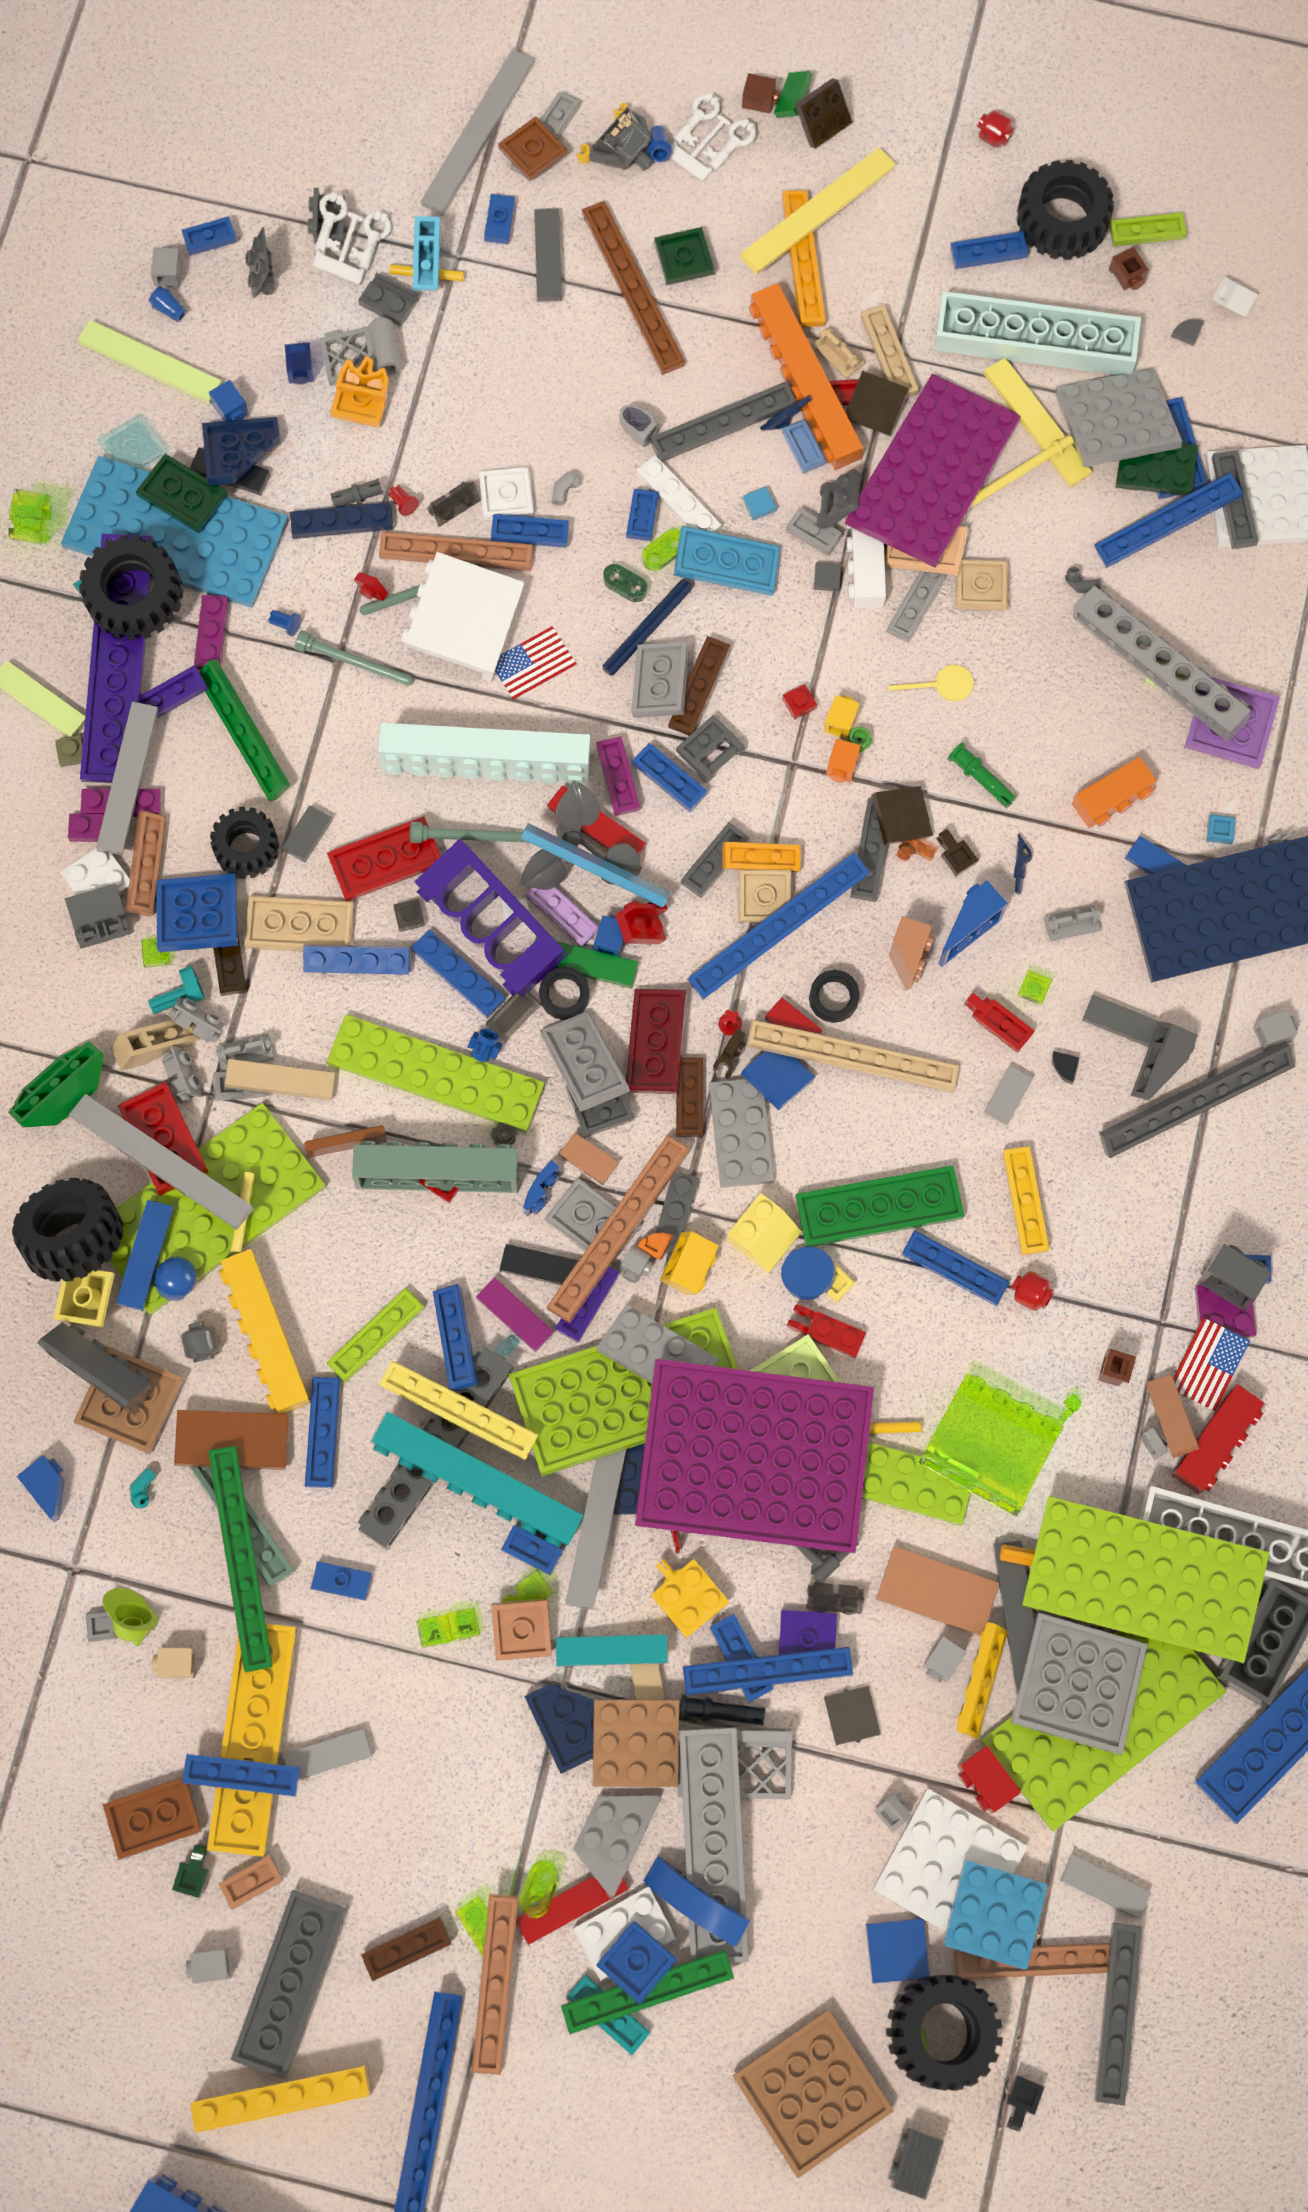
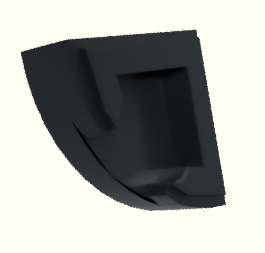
[1052,1051,1079,1084]

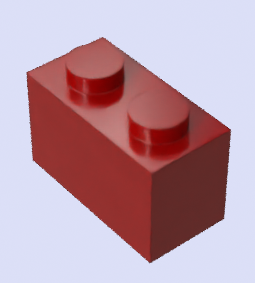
[957,1745,1022,1814]

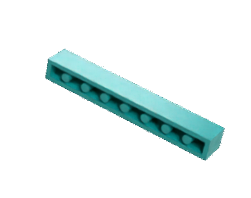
[369,1412,584,1548]

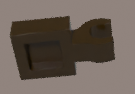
[937,829,979,877]
[713,1028,747,1079]

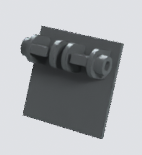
[245,227,275,298]
[64,883,131,949]

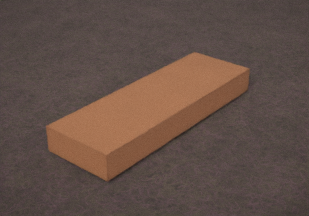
[1146,1374,1199,1458]

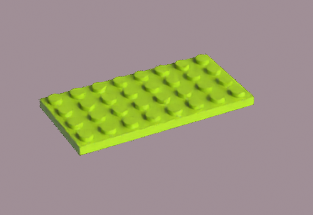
[110,1103,326,1316]
[508,1308,738,1477]
[1022,1496,1270,1663]
[981,1631,1227,1833]

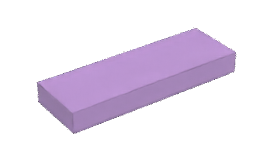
[526,887,599,947]

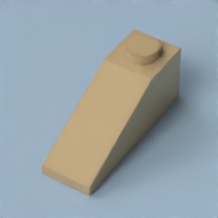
[111,1020,201,1071]

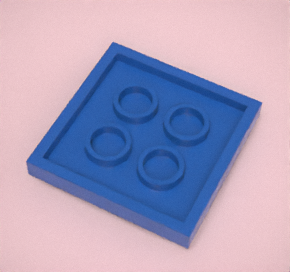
[157,873,238,952]

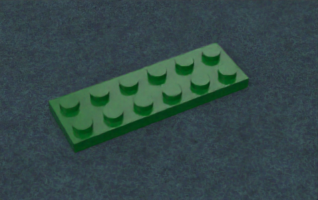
[795,1165,965,1247]

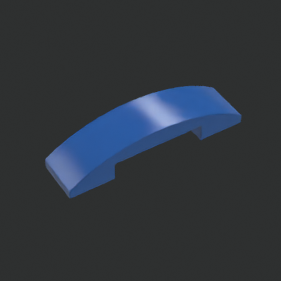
[643,1856,752,1947]

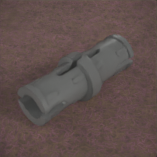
[330,478,383,507]

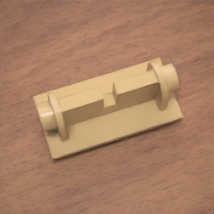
[813,328,864,379]

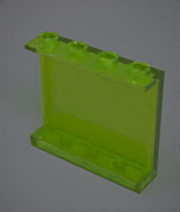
[919,1373,1064,1517]

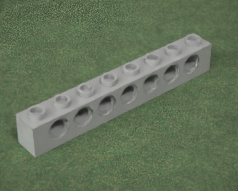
[1073,586,1251,742]

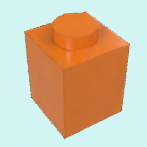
[826,739,861,783]

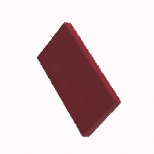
[626,989,688,1094]

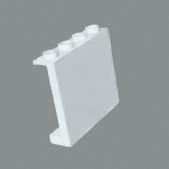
[401,552,524,682]

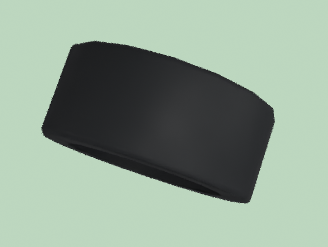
[539,967,590,1020]
[809,970,860,1023]

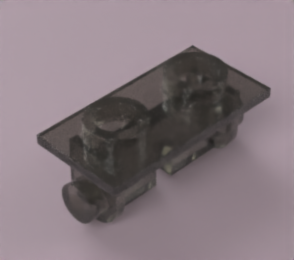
[427,481,481,527]
[806,1582,864,1615]

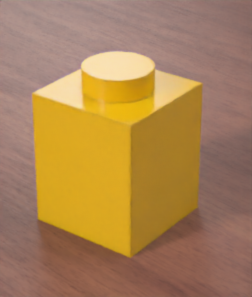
[823,695,860,740]

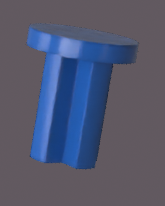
[268,610,301,636]

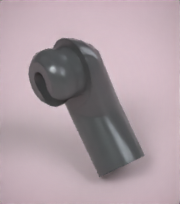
[1065,567,1101,593]

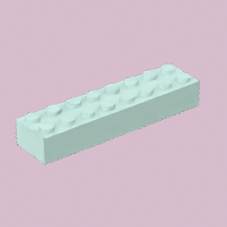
[934,291,1141,375]
[378,723,590,785]

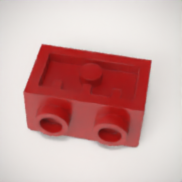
[615,901,668,944]

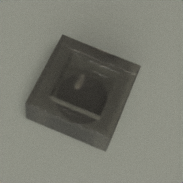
[393,899,425,932]

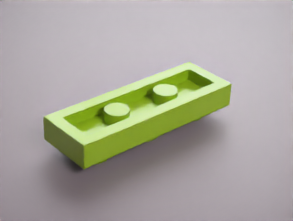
[1109,212,1187,247]

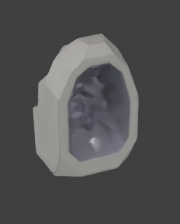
[619,405,660,447]

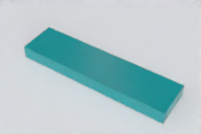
[556,1634,669,1667]

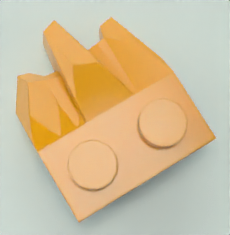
[330,356,389,428]

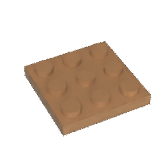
[73,1347,185,1455]
[592,1699,679,1787]

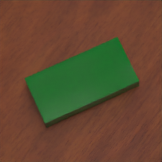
[773,70,813,118]

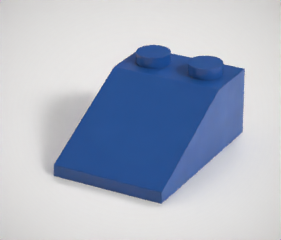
[938,880,1008,967]

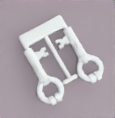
[669,93,756,181]
[313,192,391,284]

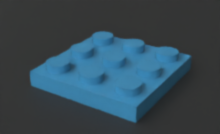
[942,1860,1048,1970]

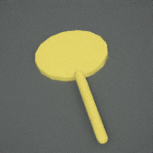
[887,665,974,701]

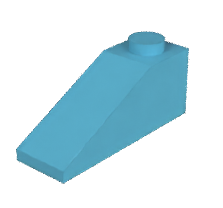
[413,216,441,291]

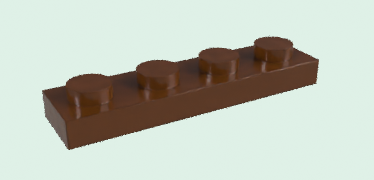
[668,636,731,736]

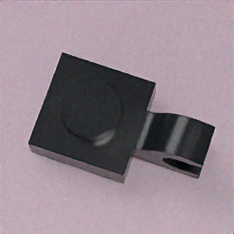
[1006,2075,1045,2132]

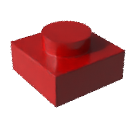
[353,572,389,601]
[782,684,817,720]

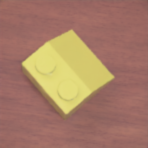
[726,1193,802,1274]
[53,1270,115,1328]

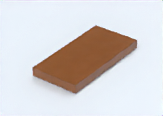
[174,1410,288,1470]

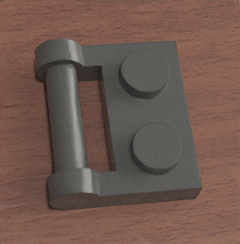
[817,469,861,529]
[676,715,745,783]

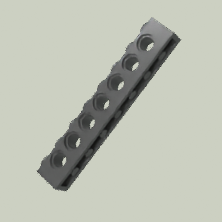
[358,1347,514,1551]

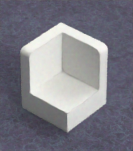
[1212,276,1258,316]

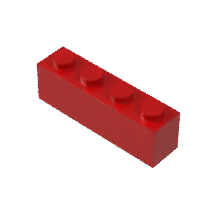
[1171,1384,1265,1495]

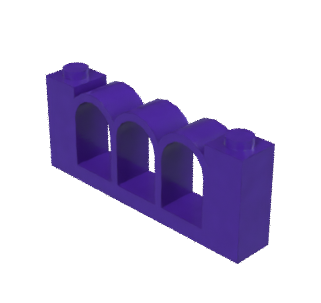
[414,839,569,998]

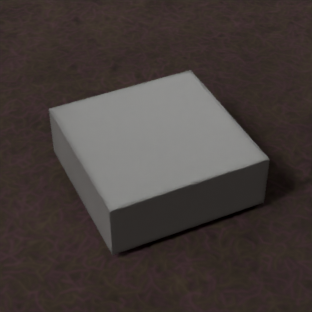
[85,1611,117,1642]

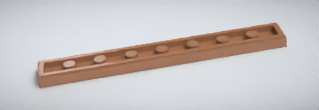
[547,1135,690,1323]

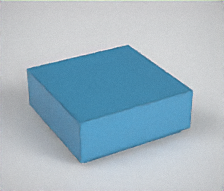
[743,487,776,521]
[1206,814,1236,845]

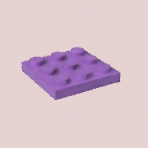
[1184,677,1280,769]

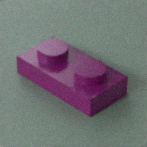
[68,814,104,842]

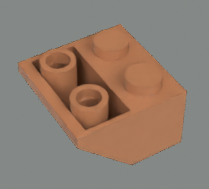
[889,916,934,990]

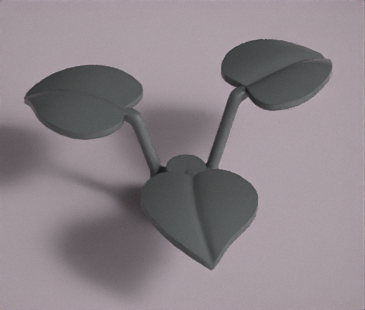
[521,780,642,890]

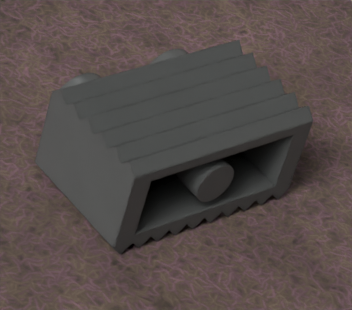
[888,2128,944,2200]

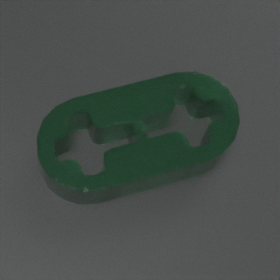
[603,564,647,602]

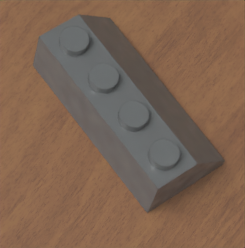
[37,1322,154,1415]

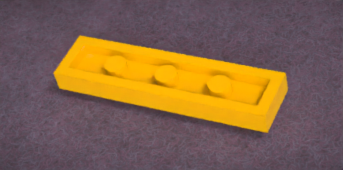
[1002,1146,1049,1256]
[957,1622,1007,1739]

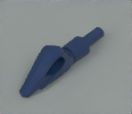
[760,395,812,431]
[1013,834,1033,894]

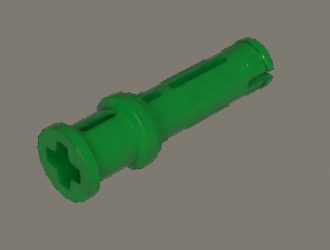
[947,742,1017,809]

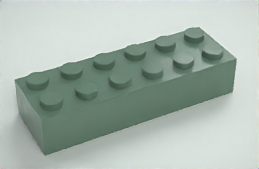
[352,1141,519,1193]

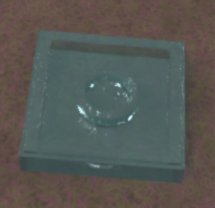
[97,413,167,469]

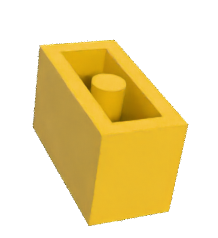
[659,1231,718,1295]

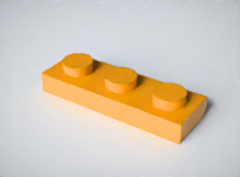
[722,842,801,872]

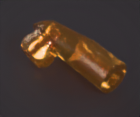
[897,840,937,861]

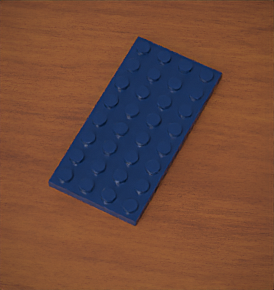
[1124,836,1308,983]

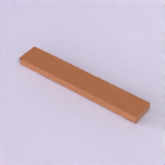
[379,532,533,571]
[472,1893,518,2075]
[954,1943,1110,1979]

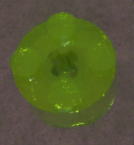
[8,488,53,544]

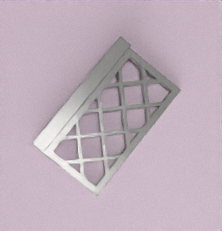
[677,1726,792,1799]

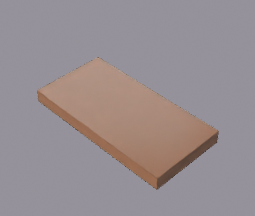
[876,1546,999,1636]

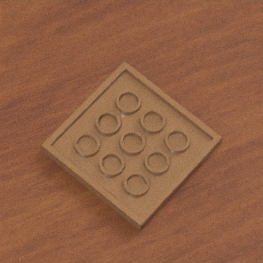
[732,2009,894,2179]

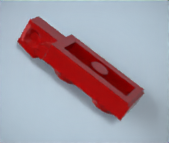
[964,993,1035,1053]

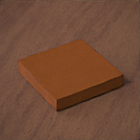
[498,116,567,182]

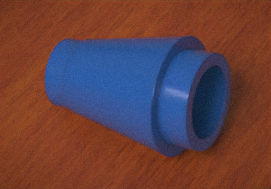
[648,125,672,162]
[148,286,187,322]

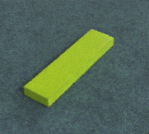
[326,1288,425,1383]

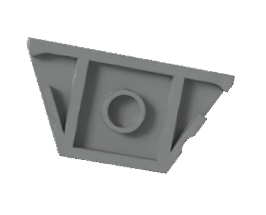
[573,1795,660,1899]

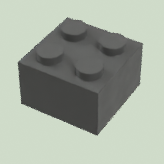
[1198,1244,1272,1311]

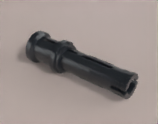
[679,1694,765,1726]

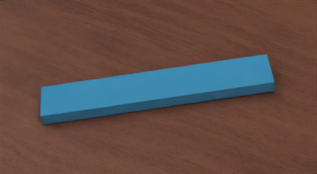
[521,823,670,907]

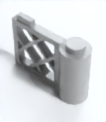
[320,317,402,386]

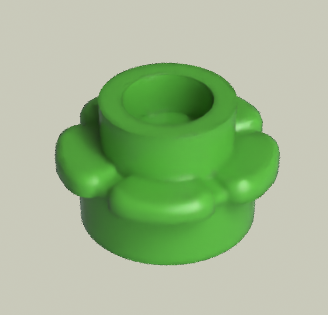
[847,727,872,752]

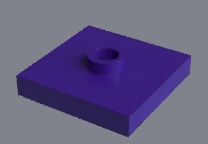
[779,1610,837,1655]

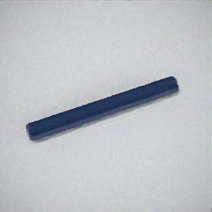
[602,579,692,676]

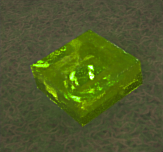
[141,938,171,968]
[1017,970,1052,1006]

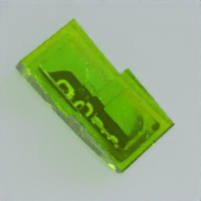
[416,1608,480,1649]

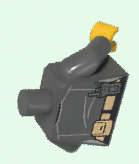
[576,102,653,171]

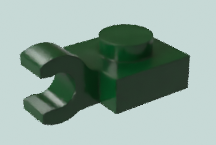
[172,1844,209,1898]

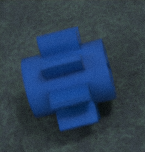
[467,1029,502,1062]

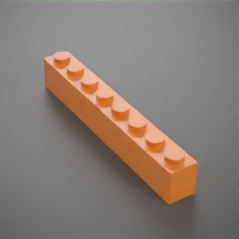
[748,283,863,470]

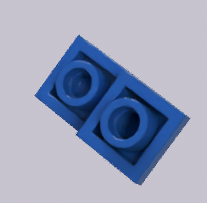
[523,1160,560,1217]

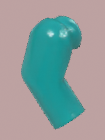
[130,1467,157,1509]

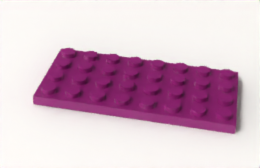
[845,373,1021,568]

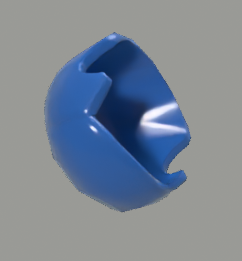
[154,1256,197,1301]

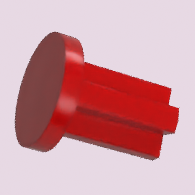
[388,485,419,516]
[718,1010,742,1036]

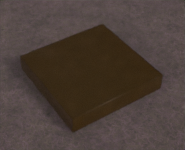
[846,370,909,437]
[872,786,933,845]

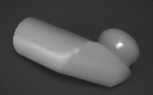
[551,471,581,506]

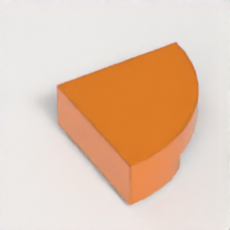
[637,1232,674,1260]

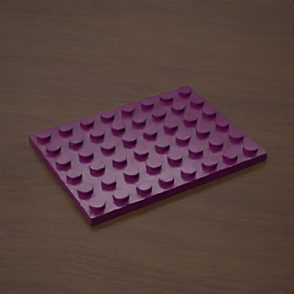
[634,1359,874,1553]

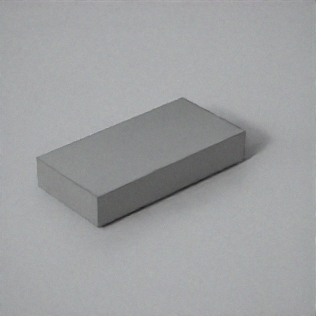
[984,1066,1033,1125]

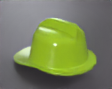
[102,1588,159,1646]

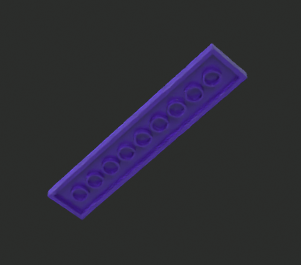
[80,534,154,783]

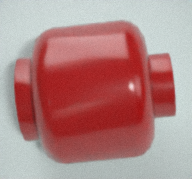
[976,110,1015,148]
[1012,1271,1054,1311]

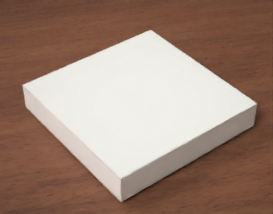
[478,467,534,521]

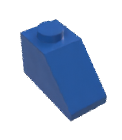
[17,1455,65,1522]

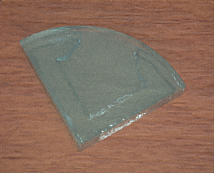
[495,1334,520,1360]

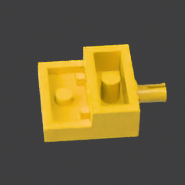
[651,1558,730,1639]

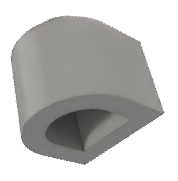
[619,1245,654,1284]

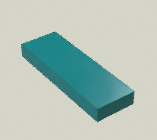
[567,1974,651,2055]

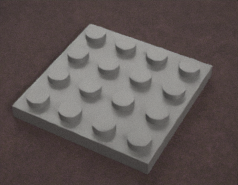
[1055,368,1182,467]
[1011,1613,1148,1755]

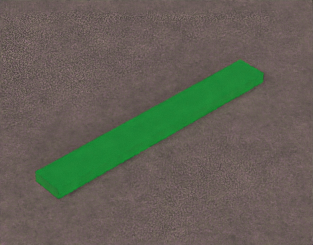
[208,1446,273,1673]

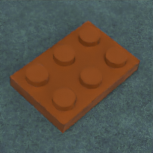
[103,1777,202,1860]

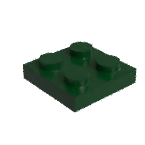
[654,227,714,285]

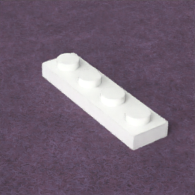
[636,455,721,533]

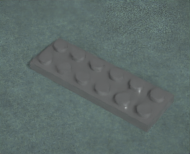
[231,1890,347,2080]

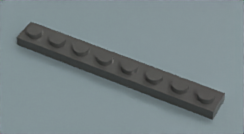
[1099,1041,1295,1158]

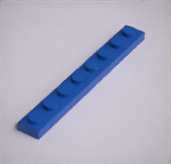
[687,852,870,1000]
[394,1991,463,2212]

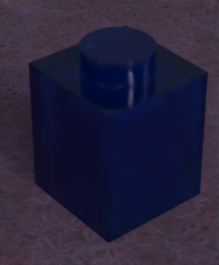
[285,342,314,385]

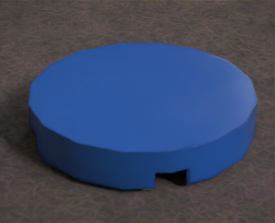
[781,1247,835,1300]

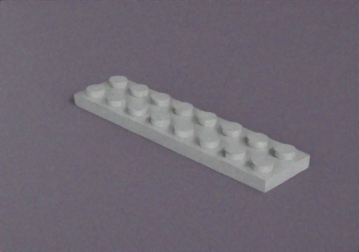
[679,1727,749,1963]

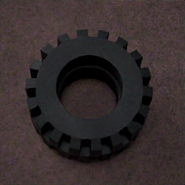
[210,806,279,879]

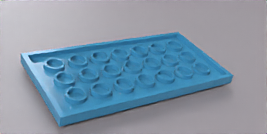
[61,455,288,608]

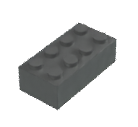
[1215,1579,1308,1708]

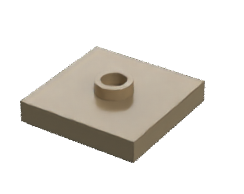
[955,559,1008,611]
[738,869,791,923]

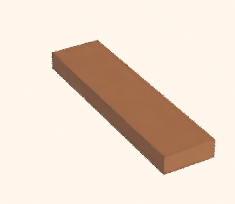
[126,810,166,917]

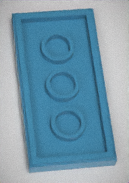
[673,526,781,596]

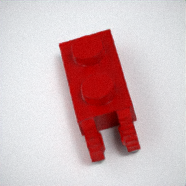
[786,1304,866,1358]

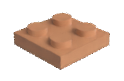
[491,1598,552,1661]

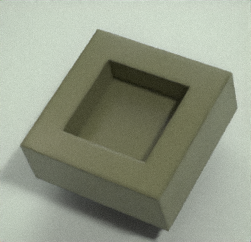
[55,735,83,767]

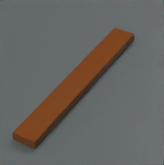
[582,201,685,375]

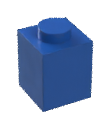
[208,379,249,421]
[594,915,624,957]

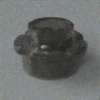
[491,1122,517,1146]

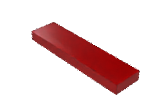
[547,785,646,856]
[516,1876,629,1945]

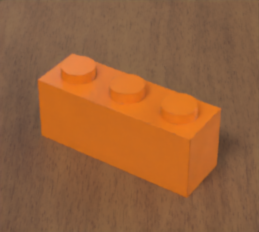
[1072,756,1157,829]

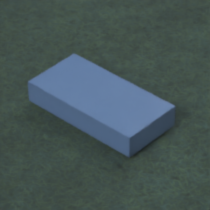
[782,419,826,474]

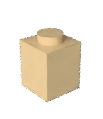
[152,1648,196,1679]

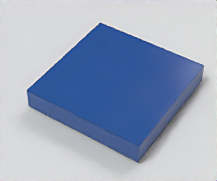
[741,1051,815,1111]
[865,1919,930,1984]
[596,1920,678,2005]

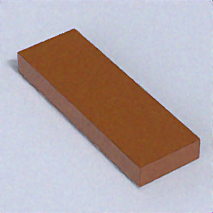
[304,1125,387,1158]

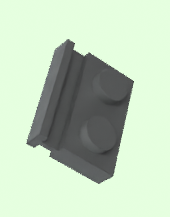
[358,272,420,327]

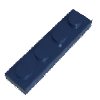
[290,502,394,539]

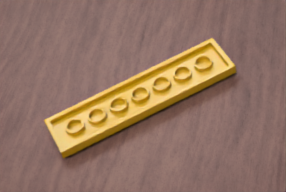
[207,1624,297,1857]

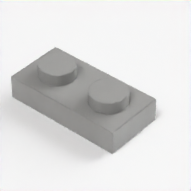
[786,507,842,556]

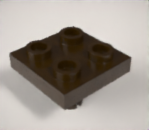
[795,78,853,149]

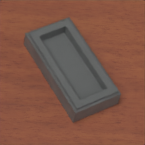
[282,805,332,863]

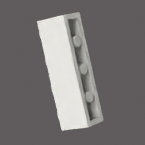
[845,516,886,608]

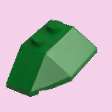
[8,1041,104,1127]

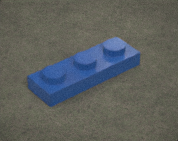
[950,231,1028,269]
[491,514,569,548]
[632,743,707,812]
[709,1614,774,1703]

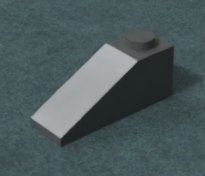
[1131,1021,1198,1100]

